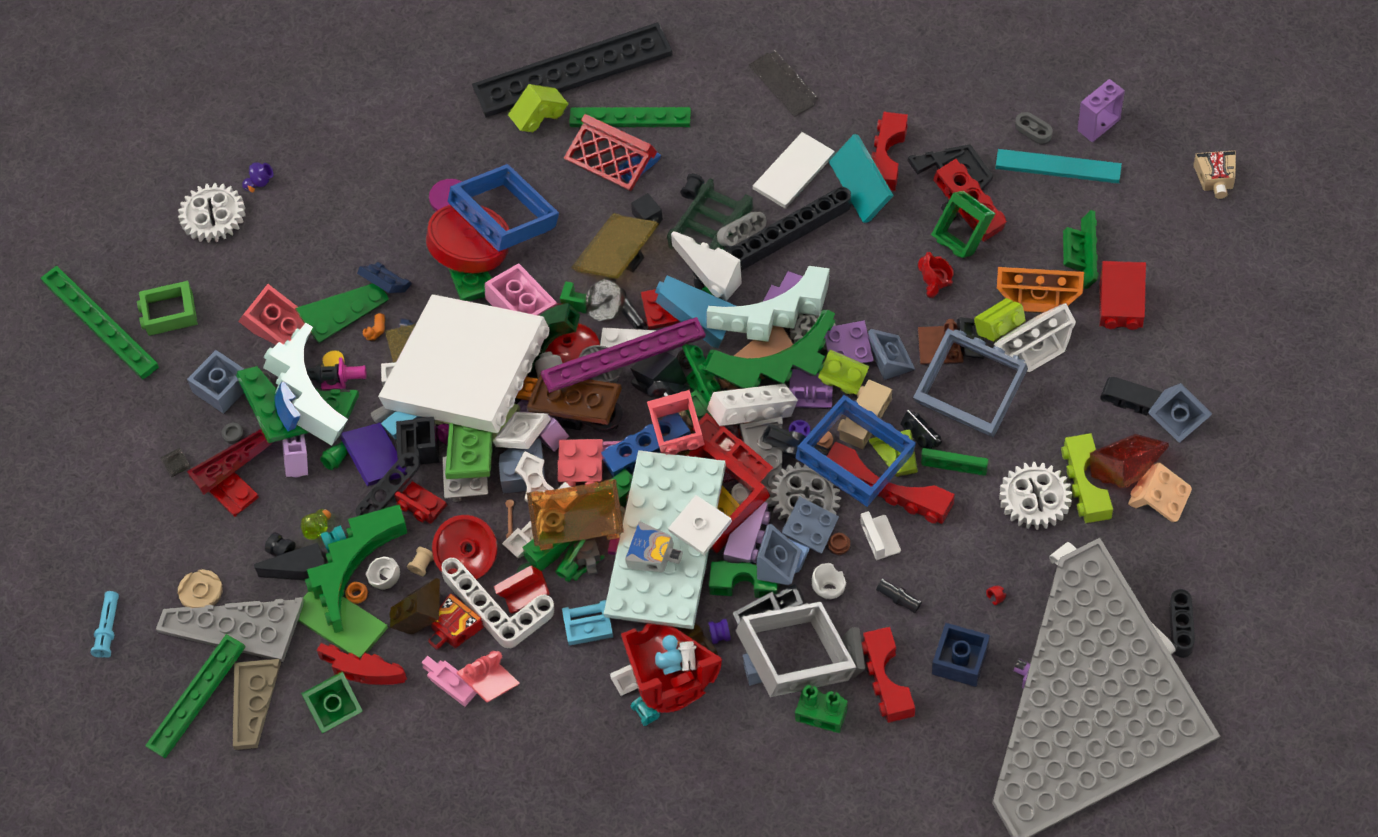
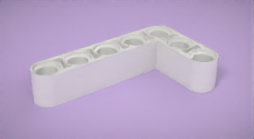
[442,558,554,648]

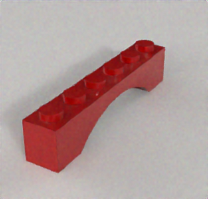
[827,442,955,524]

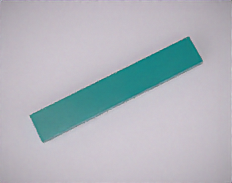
[995,149,1122,183]

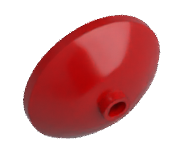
[545,323,600,363]
[432,515,497,580]

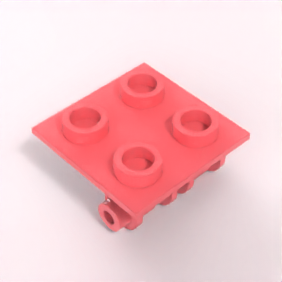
[456,651,520,703]

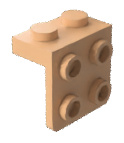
[1128,462,1192,522]

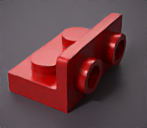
[394,481,447,524]

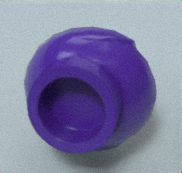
[242,162,273,193]

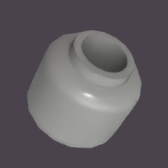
[534,352,563,378]

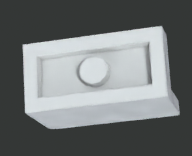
[861,511,901,560]

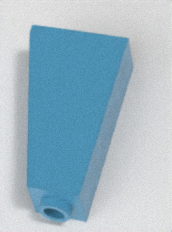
[655,275,736,348]

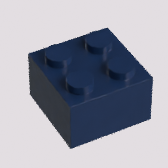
[932,623,990,687]

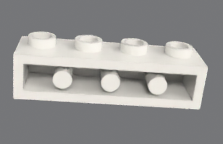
[707,384,798,426]

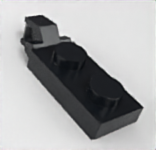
[647,381,694,398]

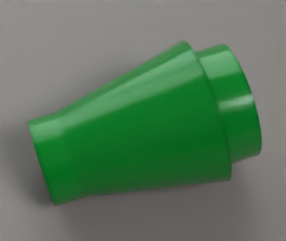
[320,441,348,470]

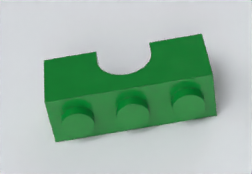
[709,561,779,598]

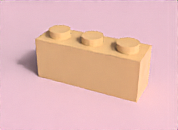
[838,380,892,449]

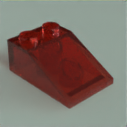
[1090,434,1169,488]

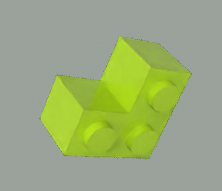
[508,84,568,132]

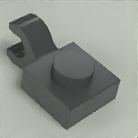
[573,539,601,575]

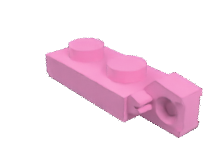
[422,656,477,707]

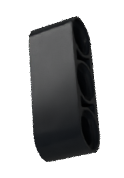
[1100,377,1163,416]
[1169,589,1195,658]

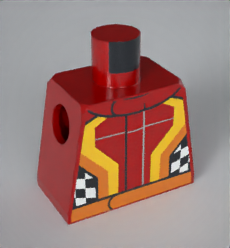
[428,594,484,650]

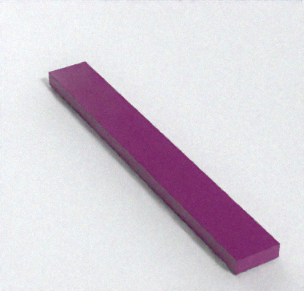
[541,317,706,393]

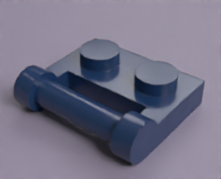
[357,262,412,293]

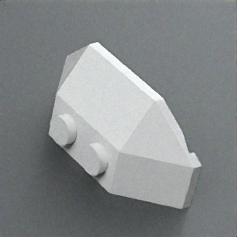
[994,303,1076,372]

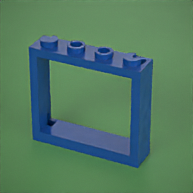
[447,164,559,252]
[795,395,916,507]

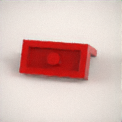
[494,566,549,614]

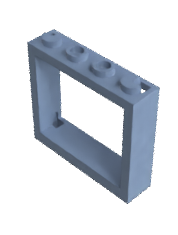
[913,329,1028,437]

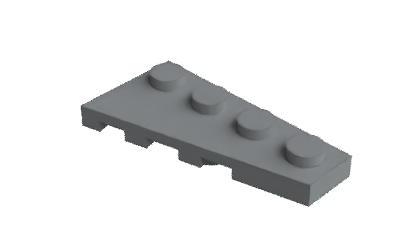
[739,417,782,507]

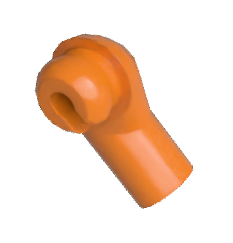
[363,313,385,341]

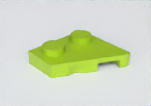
[869,430,918,477]

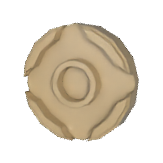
[178,569,223,608]

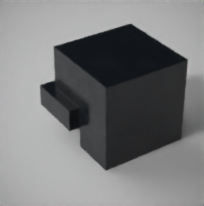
[630,352,688,399]
[396,417,440,466]

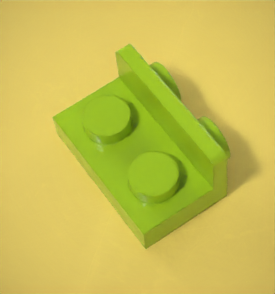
[818,349,869,395]

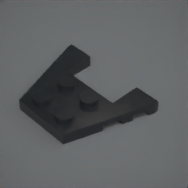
[907,144,993,220]

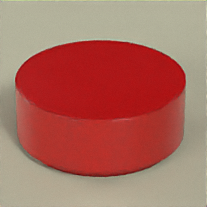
[670,670,694,688]

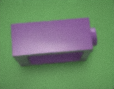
[1077,79,1125,142]

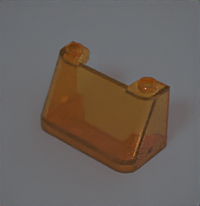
[526,479,624,550]

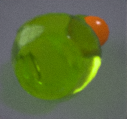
[300,508,331,540]

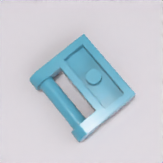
[562,600,613,646]

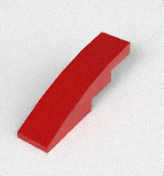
[692,413,773,482]

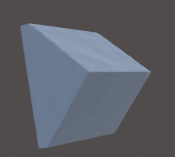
[868,329,915,380]
[1148,383,1212,443]
[757,523,802,585]

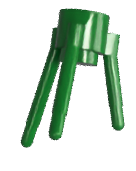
[555,534,605,582]

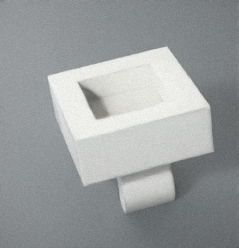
[610,665,638,696]

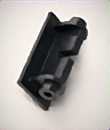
[900,410,942,449]

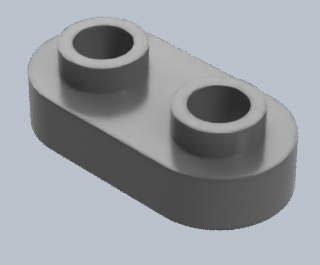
[1015,112,1053,144]

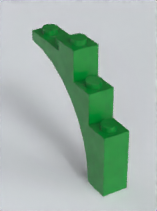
[701,310,835,389]
[305,505,407,633]

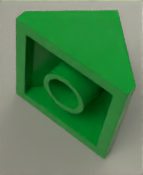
[301,672,363,733]

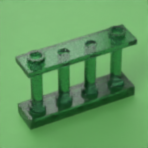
[667,178,753,250]

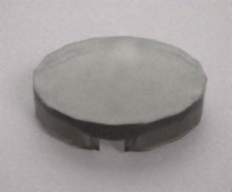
[585,280,625,322]

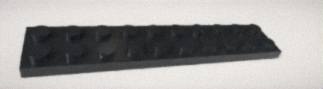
[472,22,673,118]

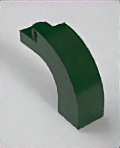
[530,303,580,374]

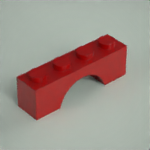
[871,112,908,191]
[862,627,915,723]

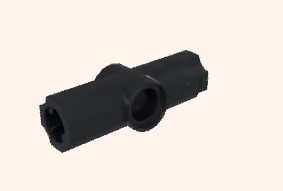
[762,424,828,459]

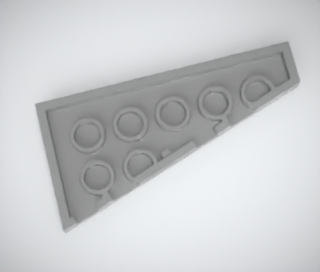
[156,597,305,662]

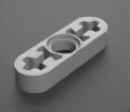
[717,212,766,246]

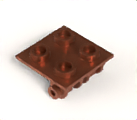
[918,319,963,364]

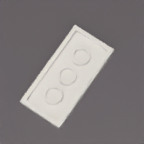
[753,132,835,209]

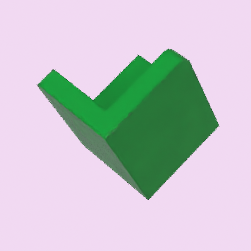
[560,281,591,313]

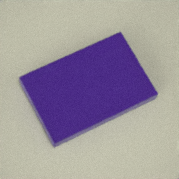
[340,423,407,487]

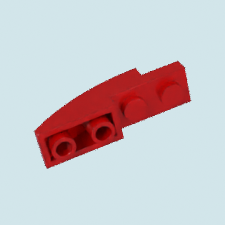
[317,643,407,685]

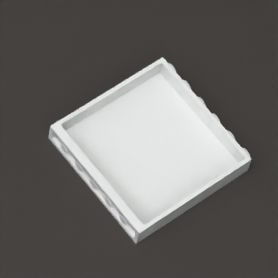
[378,294,549,434]

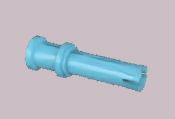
[91,591,119,657]

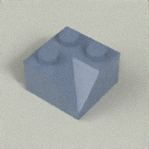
[187,350,244,414]
[499,439,546,494]

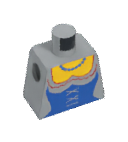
[625,522,683,572]

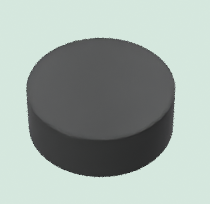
[222,423,244,444]

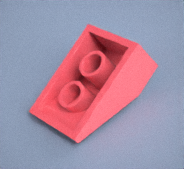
[238,284,304,345]

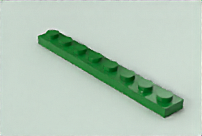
[40,266,159,380]

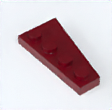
[187,429,273,495]

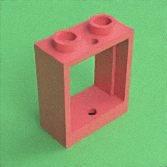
[647,390,705,455]

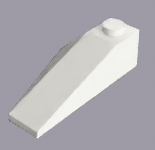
[671,231,742,301]

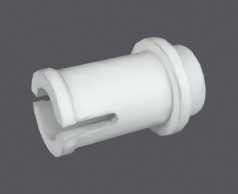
[678,641,697,671]

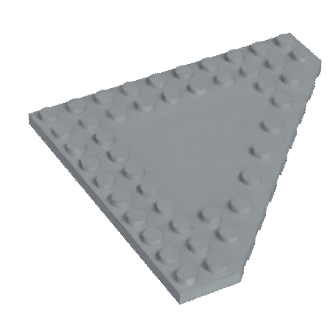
[992,538,1220,837]

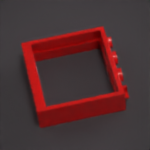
[687,438,770,554]

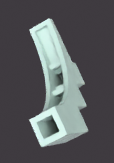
[707,266,829,342]
[263,323,348,446]

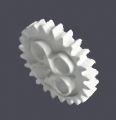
[178,183,245,243]
[999,462,1072,530]

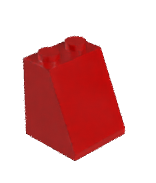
[1099,261,1146,330]

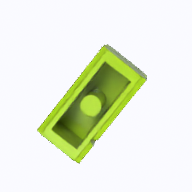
[974,298,1026,342]

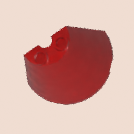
[621,623,722,713]

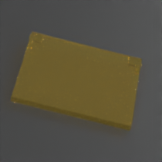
[571,213,658,279]

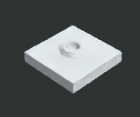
[493,412,551,449]
[668,495,732,555]

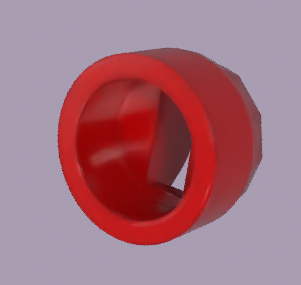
[986,585,1006,605]

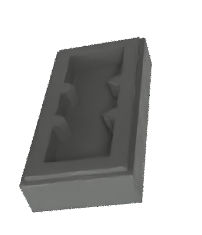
[842,627,865,678]

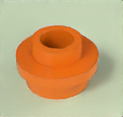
[345,582,368,604]

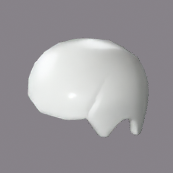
[366,557,400,590]
[812,563,846,599]

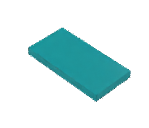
[829,134,893,223]

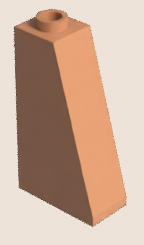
[718,326,793,390]

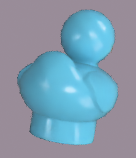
[655,635,682,675]

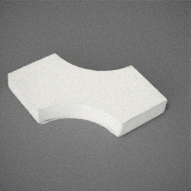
[515,451,554,510]

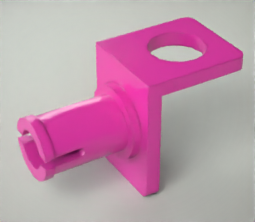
[321,357,367,390]

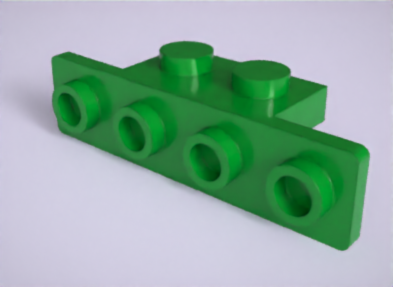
[1063,210,1098,289]
[682,344,721,405]

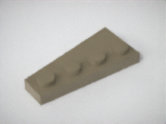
[233,659,281,750]

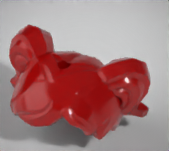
[918,252,954,298]

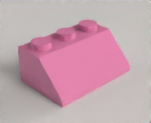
[485,263,557,316]

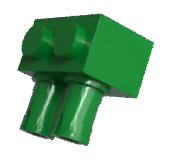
[795,685,848,733]

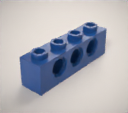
[601,413,691,477]

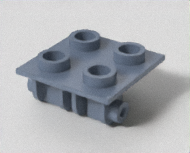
[782,496,839,554]

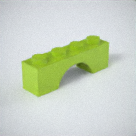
[1061,433,1113,523]

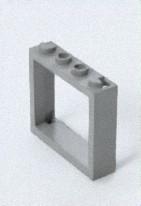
[736,602,856,697]

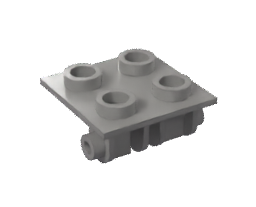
[443,456,488,502]

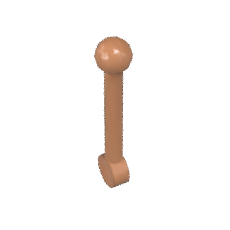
[505,500,514,539]

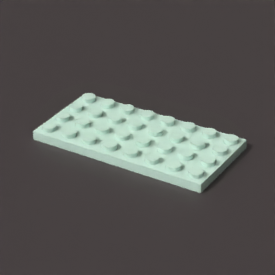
[604,450,726,629]

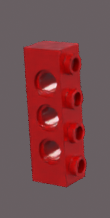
[933,159,1007,242]

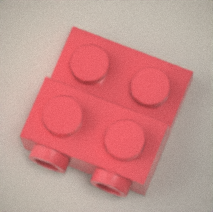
[558,439,603,488]

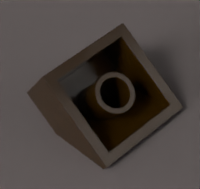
[389,578,440,634]

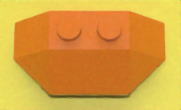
[997,267,1084,312]

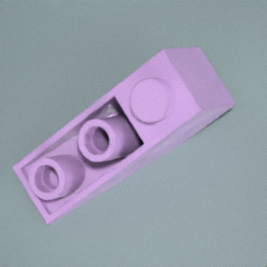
[724,502,771,564]

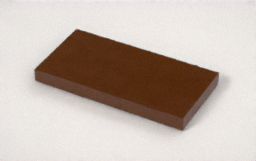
[527,373,622,425]

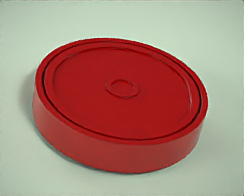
[426,205,509,273]

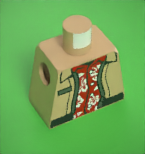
[1194,151,1236,199]

